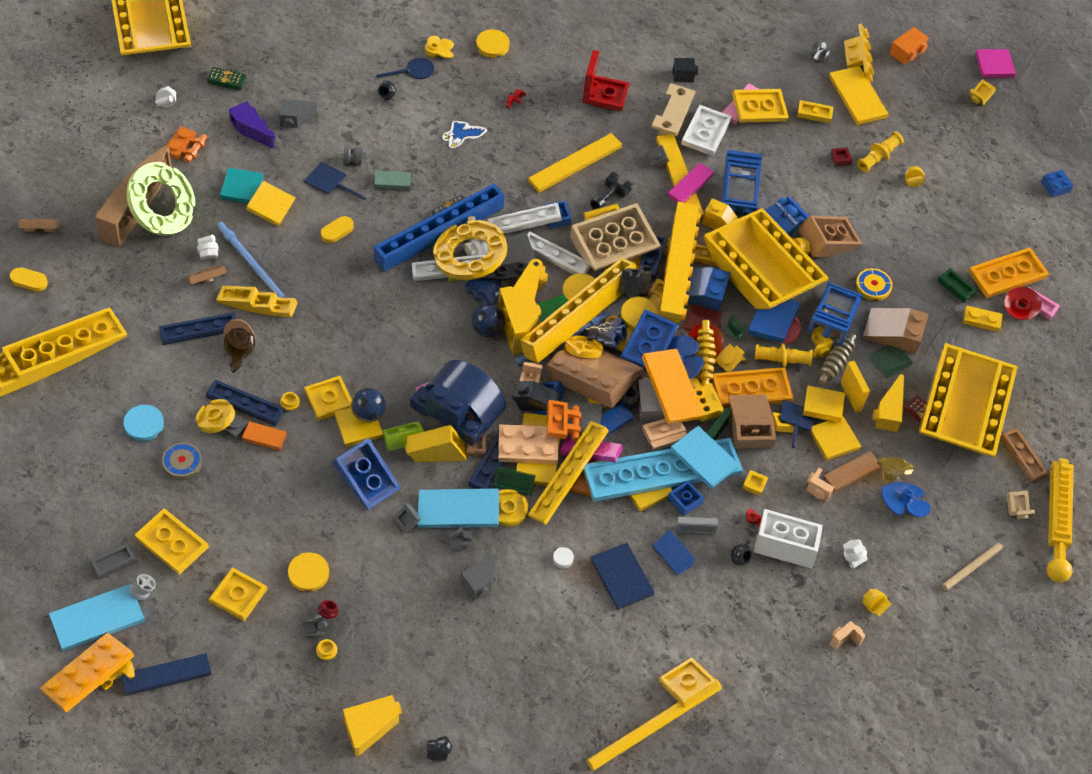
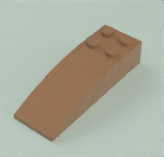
[95,145,172,247]

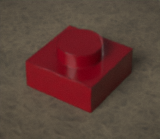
[830,147,852,167]

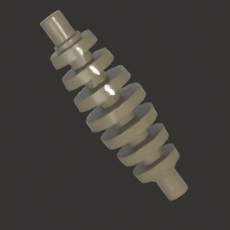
[818,333,856,385]

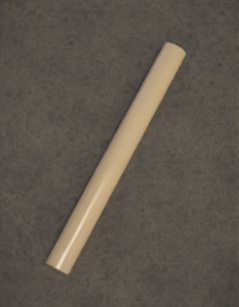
[942,543,1003,591]

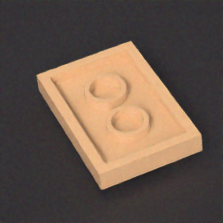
[498,424,558,464]

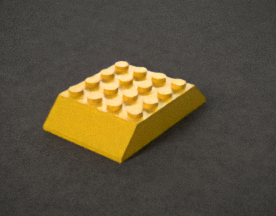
[112,0,191,55]
[704,208,829,309]
[919,343,1018,458]

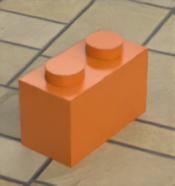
[889,27,929,64]

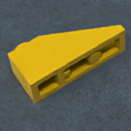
[872,374,904,432]

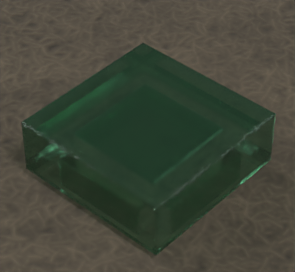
[727,314,745,340]

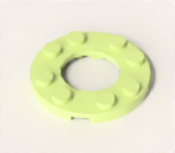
[127,162,195,236]

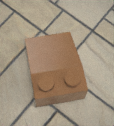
[797,215,863,257]
[862,308,928,355]

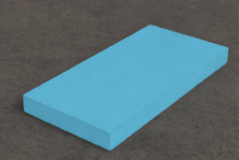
[417,489,499,528]
[49,584,145,652]

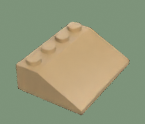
[570,203,661,271]

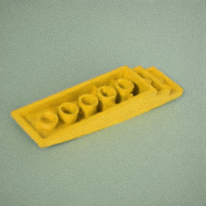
[0,307,127,397]

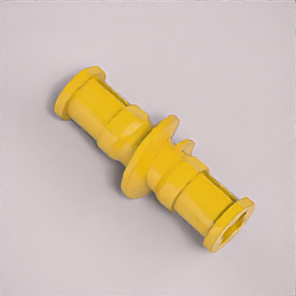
[857,131,904,173]
[755,343,813,368]

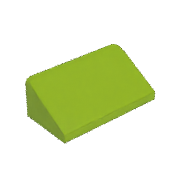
[382,421,424,451]

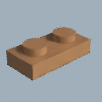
[19,219,60,232]

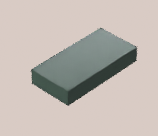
[374,170,411,190]

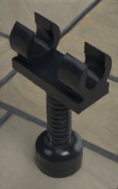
[590,171,633,210]

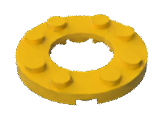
[433,220,507,281]

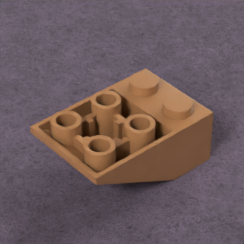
[728,395,776,449]

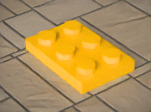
[732,89,789,123]
[134,508,209,575]

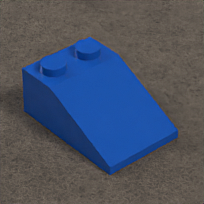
[686,267,731,313]
[332,438,401,510]

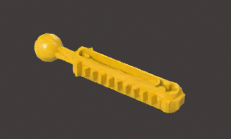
[1046,458,1074,583]

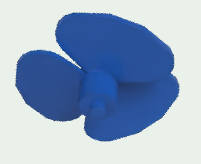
[667,335,703,380]
[881,482,931,517]

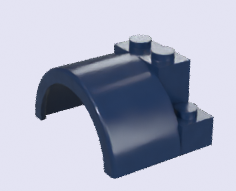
[410,360,506,447]

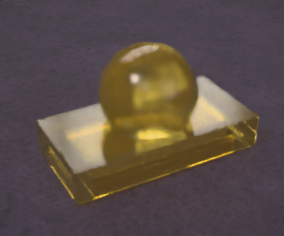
[877,457,914,483]

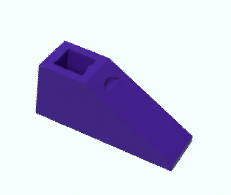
[228,101,275,148]

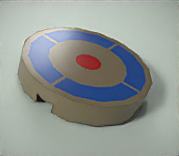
[162,442,202,480]

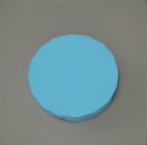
[123,405,164,441]

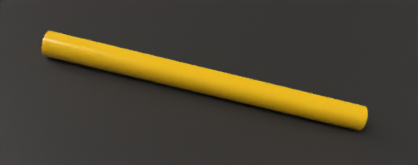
[586,679,722,771]

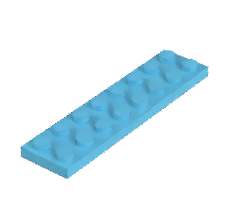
[583,438,743,502]

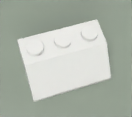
[753,509,823,569]

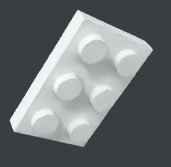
[681,105,732,156]

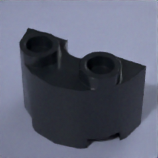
[619,265,652,298]

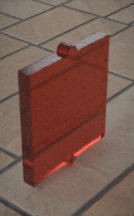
[684,304,723,331]

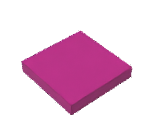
[975,49,1016,78]

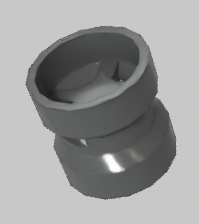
[343,146,363,165]

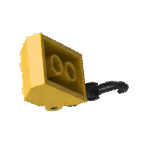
[480,259,543,355]

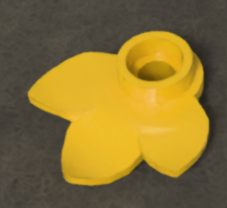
[424,36,454,58]

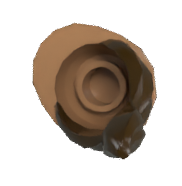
[223,319,256,373]

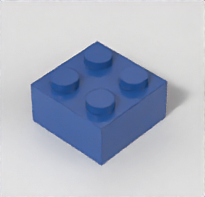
[1041,170,1073,198]
[544,201,571,228]
[668,481,704,516]

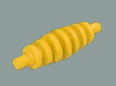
[695,320,716,387]

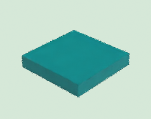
[220,168,264,204]

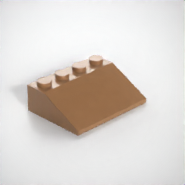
[547,349,644,408]

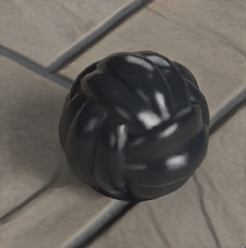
[378,80,397,100]
[620,387,640,408]
[731,544,752,566]

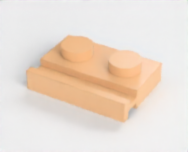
[642,419,687,452]

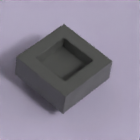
[647,145,669,169]
[222,414,248,440]
[393,504,421,533]

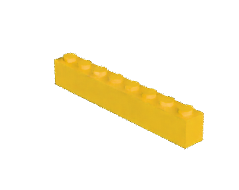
[658,202,701,327]
[520,258,636,364]

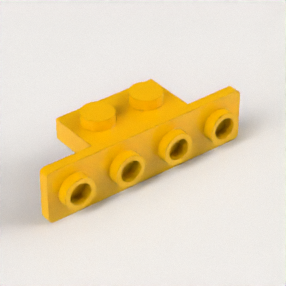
[844,23,874,82]

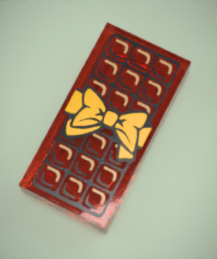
[903,394,946,431]

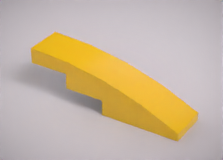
[216,286,297,318]

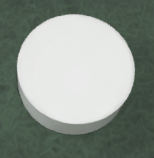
[553,547,574,569]

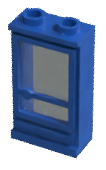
[721,150,762,216]
[807,282,863,346]

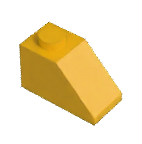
[702,199,738,230]

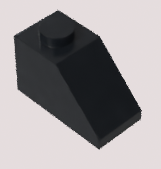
[512,381,560,411]

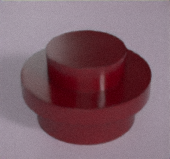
[317,600,339,619]

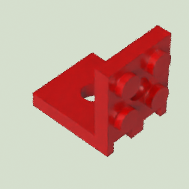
[582,50,629,112]

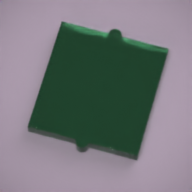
[868,345,913,378]

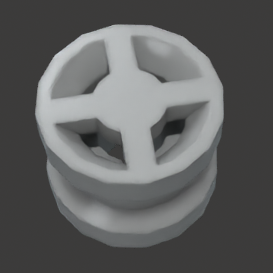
[129,574,156,601]

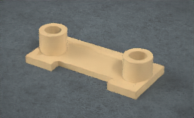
[651,83,696,136]

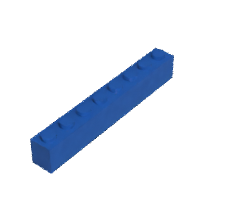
[374,184,505,272]

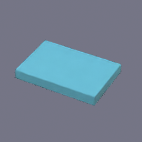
[670,426,740,489]

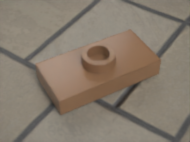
[186,265,227,285]

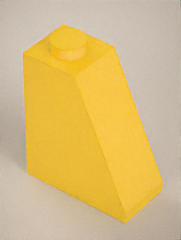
[405,425,466,462]
[343,695,402,757]

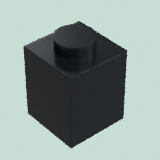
[672,58,698,82]

